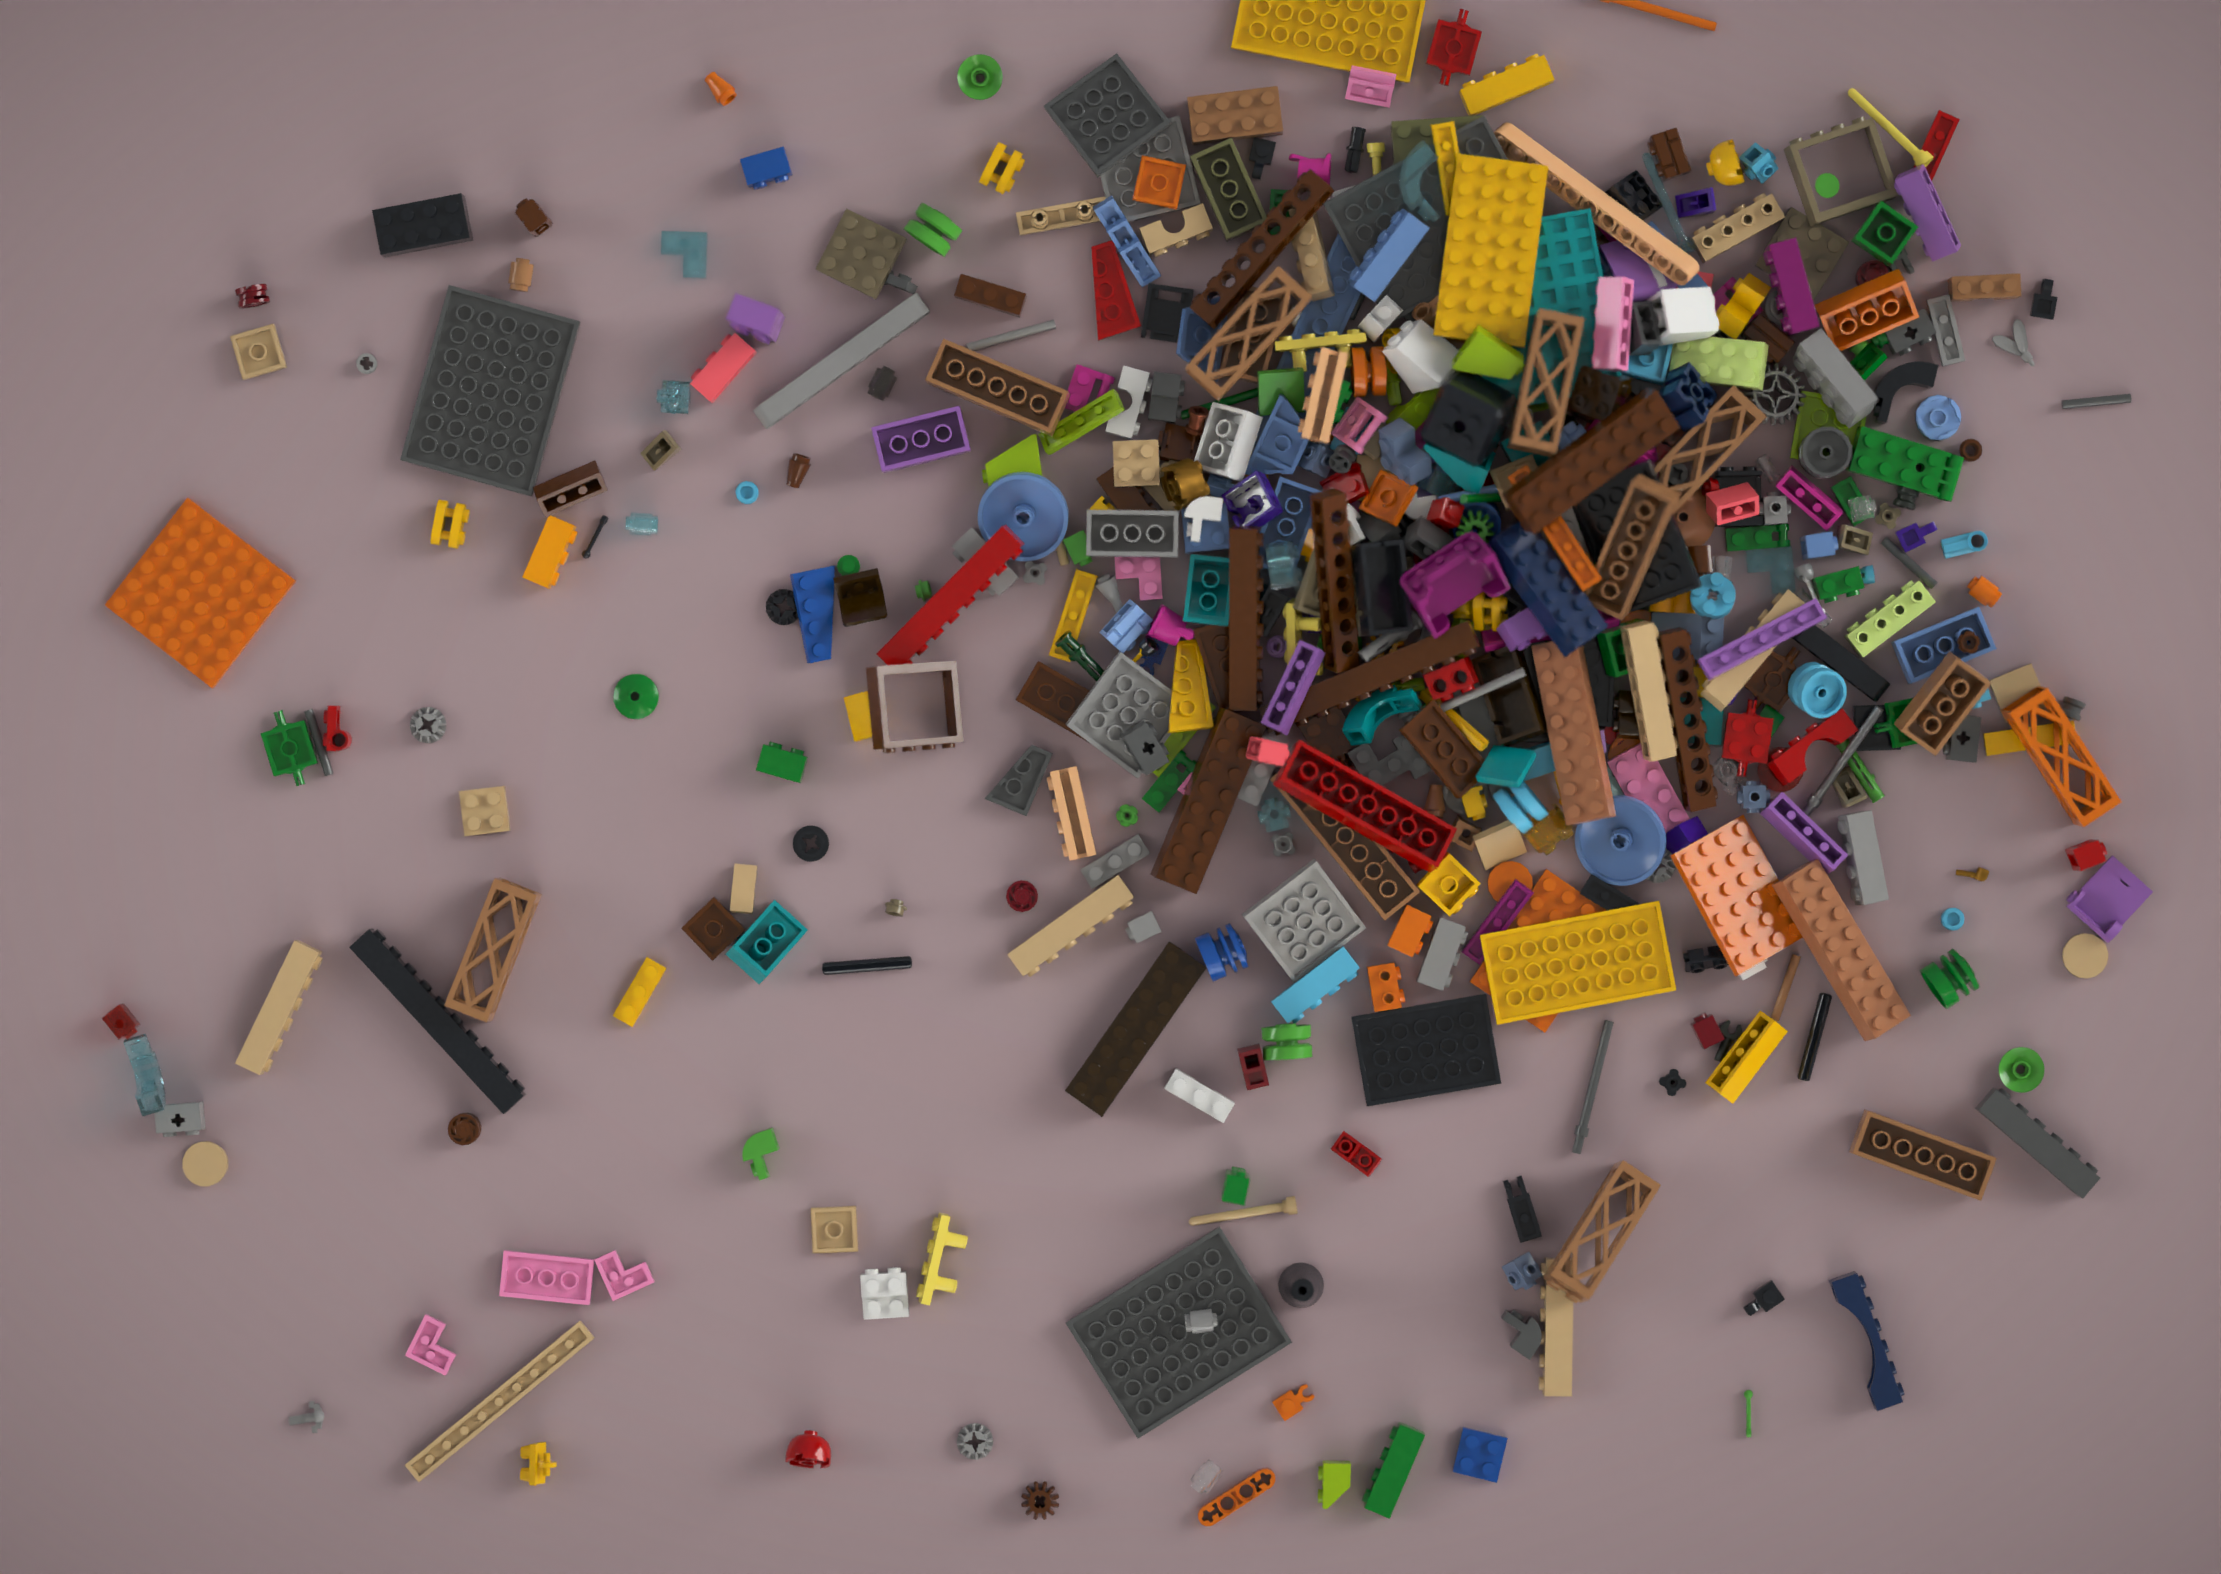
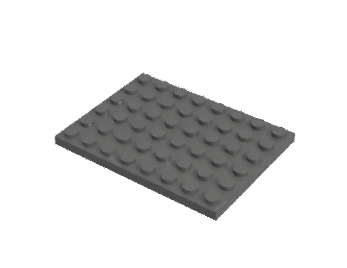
[1323,115,1508,321]
[400,285,581,497]
[1066,1226,1292,1438]

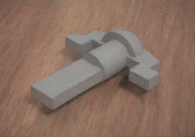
[289,1401,324,1433]

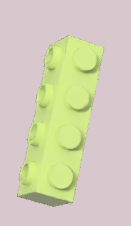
[1844,580,1936,658]

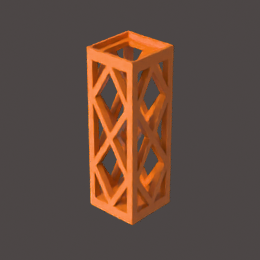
[2001,686,2122,827]

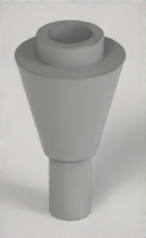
[1095,573,1123,613]

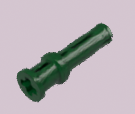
[1055,630,1104,682]

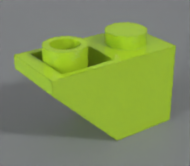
[1318,1460,1351,1509]

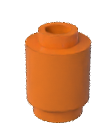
[1967,575,2002,608]

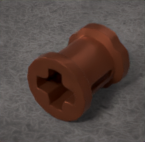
[1185,406,1209,435]

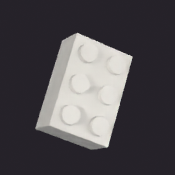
[1194,402,1263,482]

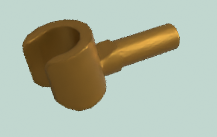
[1956,867,1989,882]

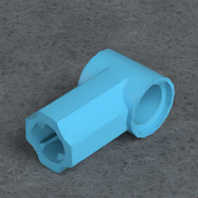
[1941,531,1988,559]

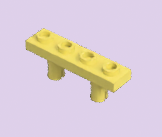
[1274,329,1367,372]
[1283,598,1323,676]
[916,1212,968,1306]

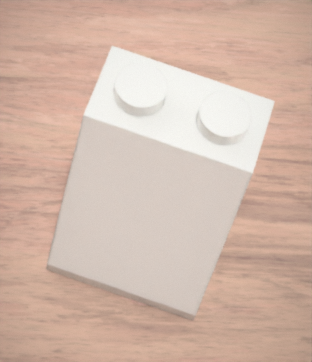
[1645,287,1719,346]
[1382,319,1459,393]

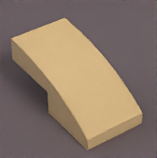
[730,864,757,914]

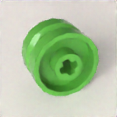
[904,202,962,257]
[1261,1023,1313,1060]

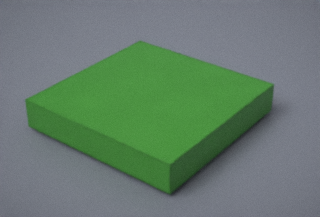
[1257,367,1305,416]

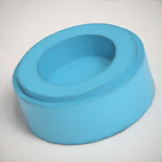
[736,481,759,504]
[1941,908,1965,930]

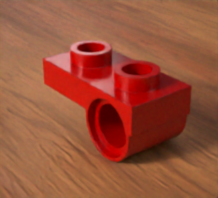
[323,706,352,751]

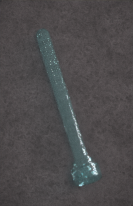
[1642,153,1696,254]

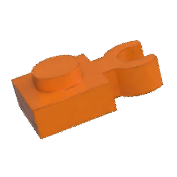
[1272,1384,1315,1421]

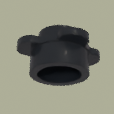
[1659,1069,1686,1096]

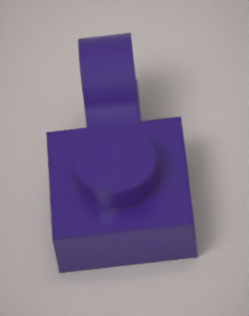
[1895,522,1938,553]

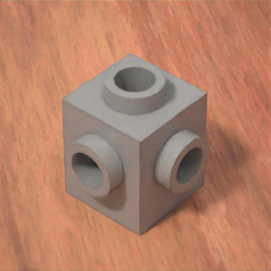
[1758,492,1791,525]

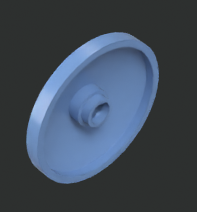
[978,472,1069,562]
[1575,795,1666,886]

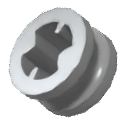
[356,353,377,374]

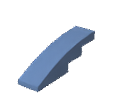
[1093,195,1161,287]

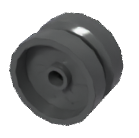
[1798,427,1852,479]

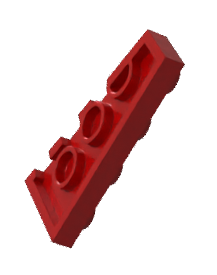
[1091,240,1141,341]

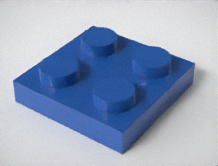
[1452,1427,1508,1483]

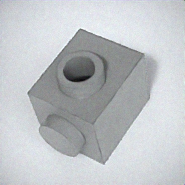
[1125,911,1162,943]

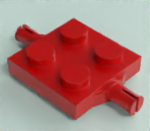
[1426,9,1482,86]
[1721,699,1774,777]

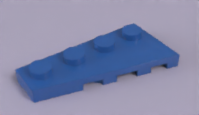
[790,565,835,663]

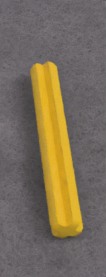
[1419,688,1489,751]

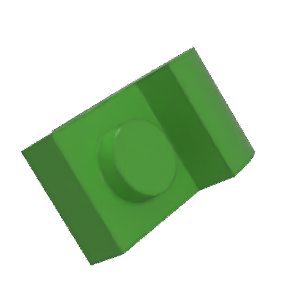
[742,1127,780,1180]

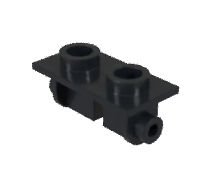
[1683,945,1729,973]

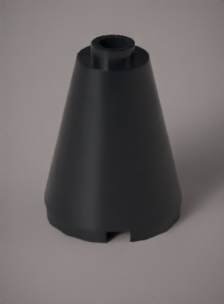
[1278,1262,1324,1308]

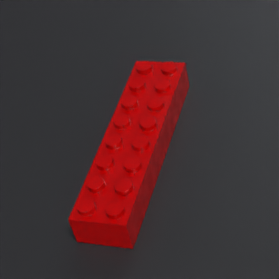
[1273,740,1457,873]

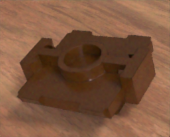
[1158,423,1201,462]

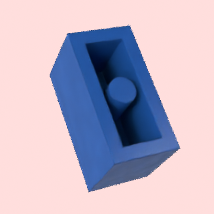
[740,146,792,190]

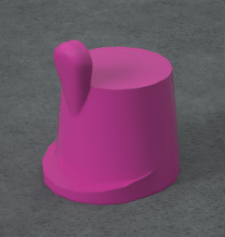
[1289,153,1332,185]
[1146,604,1194,646]

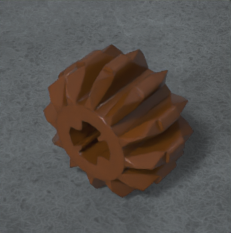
[1021,1481,1059,1520]

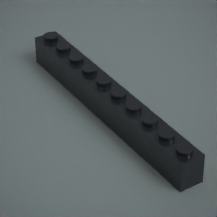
[349,928,526,1114]

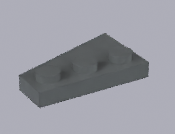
[985,745,1053,816]

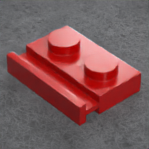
[1319,462,1370,504]

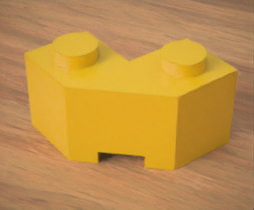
[1716,273,1772,339]

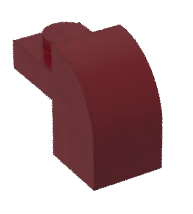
[1237,1044,1269,1091]

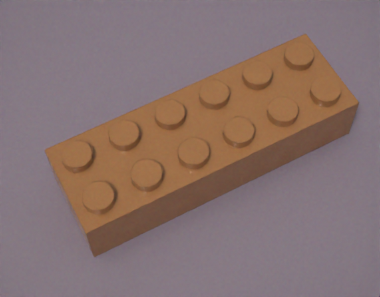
[925,338,1070,437]
[1584,474,1681,620]
[1849,1109,1997,1201]

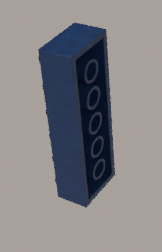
[1486,521,1608,657]

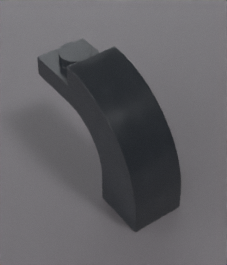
[1873,361,1939,424]

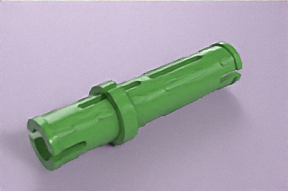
[1836,739,1885,803]

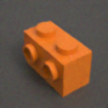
[1387,904,1433,957]
[1367,962,1405,1012]

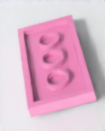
[1606,742,1690,833]
[499,1250,595,1305]

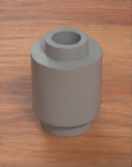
[1184,1309,1218,1334]

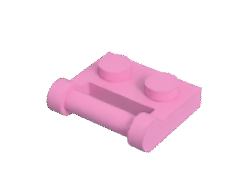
[1331,396,1388,455]

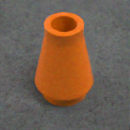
[705,72,737,106]

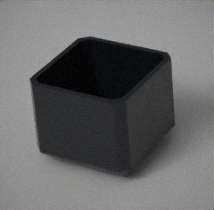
[1420,370,1517,467]

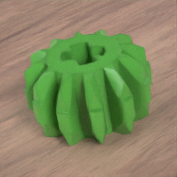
[1456,510,1494,544]

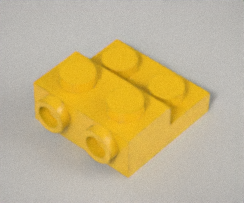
[1416,852,1481,916]

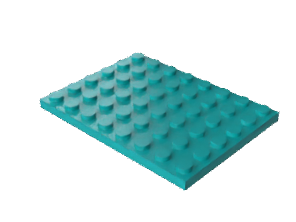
[1481,208,1621,408]

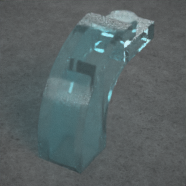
[1399,140,1440,223]
[123,1034,166,1117]

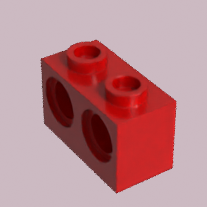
[1423,657,1479,702]
[2065,839,2107,871]

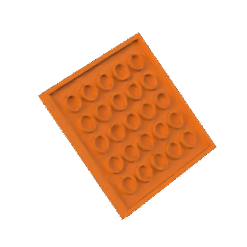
[105,497,296,688]

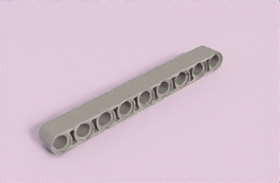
[753,293,930,429]

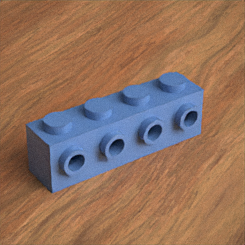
[1348,208,1429,302]

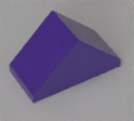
[1675,187,1716,218]
[1666,816,1708,854]

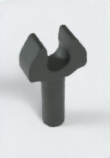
[1714,1020,1742,1062]

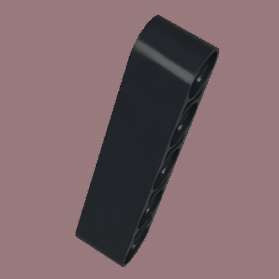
[1792,625,1891,703]

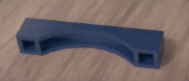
[1829,1271,1905,1411]

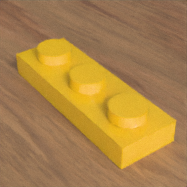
[613,957,667,1027]

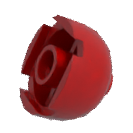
[785,1430,831,1468]

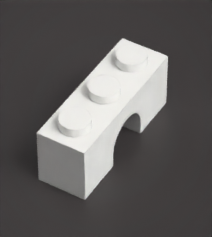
[1105,366,1153,440]
[1164,1068,1235,1123]

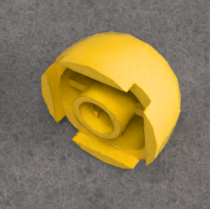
[1706,139,1745,186]

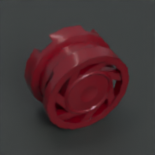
[1855,260,1889,286]
[235,284,270,308]
[1006,880,1038,912]

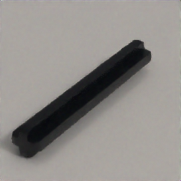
[822,956,912,975]
[1797,993,1832,1081]

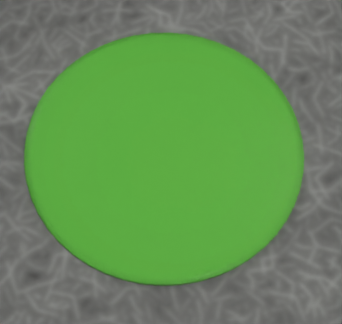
[1815,173,1839,198]

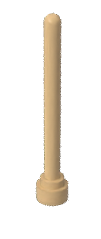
[1189,1196,1298,1226]

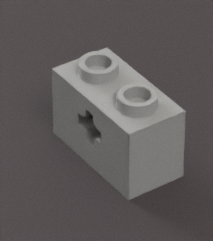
[154,1101,206,1137]

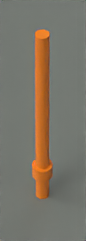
[1600,0,1717,31]

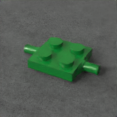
[1874,697,1918,748]
[260,710,318,787]

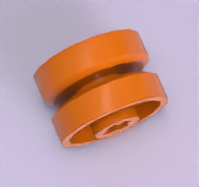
[1350,346,1387,397]

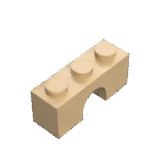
[1139,203,1213,257]

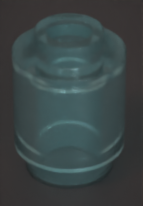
[625,512,658,536]

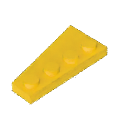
[1168,639,1214,733]

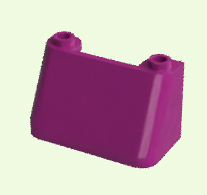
[1400,532,1511,638]

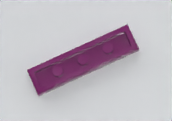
[1461,879,1534,965]

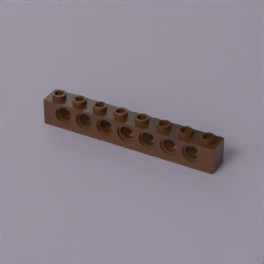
[1190,169,1334,330]
[1310,488,1360,673]
[1656,627,1718,812]

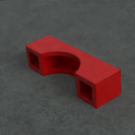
[1767,708,1858,786]

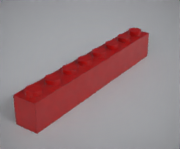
[876,524,1025,665]

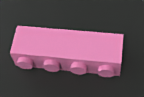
[1592,277,1634,372]

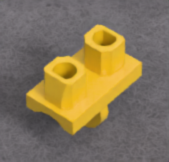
[520,1442,557,1486]

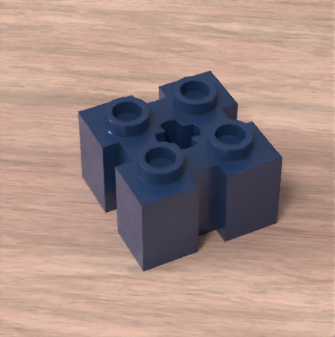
[1659,362,1718,432]

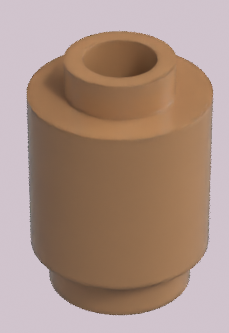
[508,258,534,292]

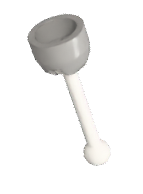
[1794,563,1825,613]

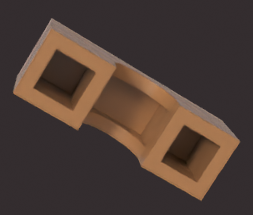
[1948,273,2021,302]

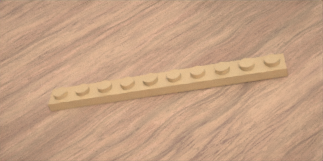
[405,1320,595,1482]

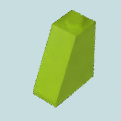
[1452,325,1525,380]
[982,434,1042,487]

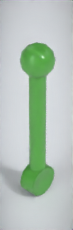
[1744,1390,1753,1437]

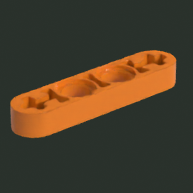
[1198,1468,1275,1526]

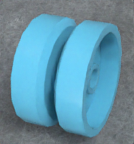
[1788,662,1847,719]
[1493,780,1549,834]

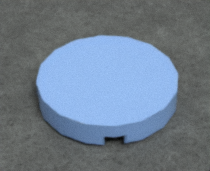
[1915,395,1961,441]

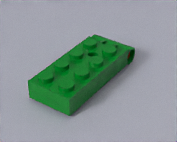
[1845,426,1964,502]

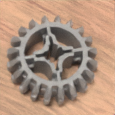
[1743,364,1806,426]

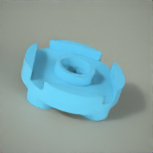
[1690,572,1736,619]

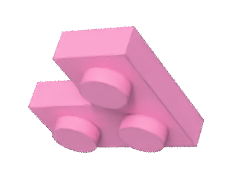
[1114,557,1163,601]
[594,1250,655,1301]
[405,1314,457,1376]

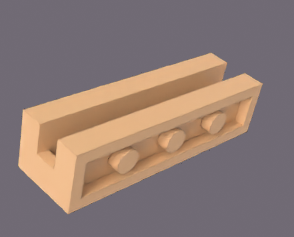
[1298,347,1348,444]
[1047,766,1096,861]

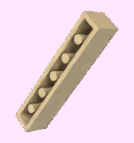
[1700,589,1805,712]
[1620,620,1678,762]
[1007,875,1134,977]
[235,940,323,1075]
[1538,1257,1573,1397]

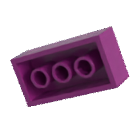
[1763,238,1820,336]

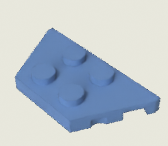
[1176,296,1227,382]
[1245,394,1309,475]

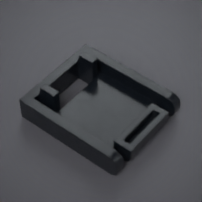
[1141,283,1194,343]

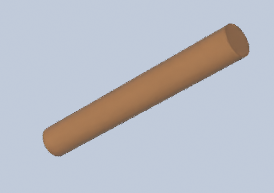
[1771,954,1801,1021]

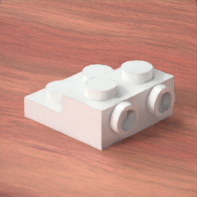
[860,1267,909,1320]

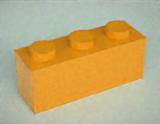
[522,515,578,589]

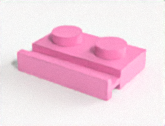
[1345,65,1396,108]

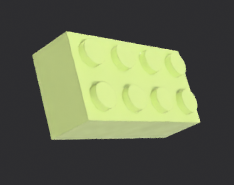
[1669,337,1769,391]

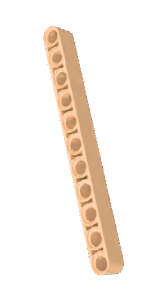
[1493,122,1699,285]

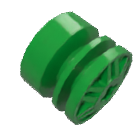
[1920,949,1980,1009]

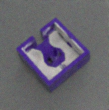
[1221,470,1283,527]

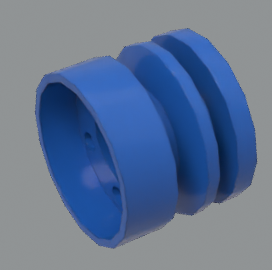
[1195,923,1248,982]

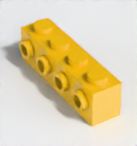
[1459,54,1555,116]
[1705,1010,1788,1104]

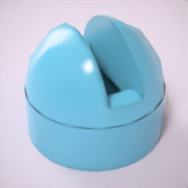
[1860,565,1875,584]

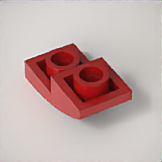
[1331,1131,1382,1177]

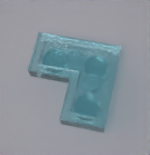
[661,231,708,279]
[1746,546,1796,594]

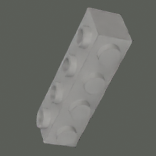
[1837,810,1889,905]

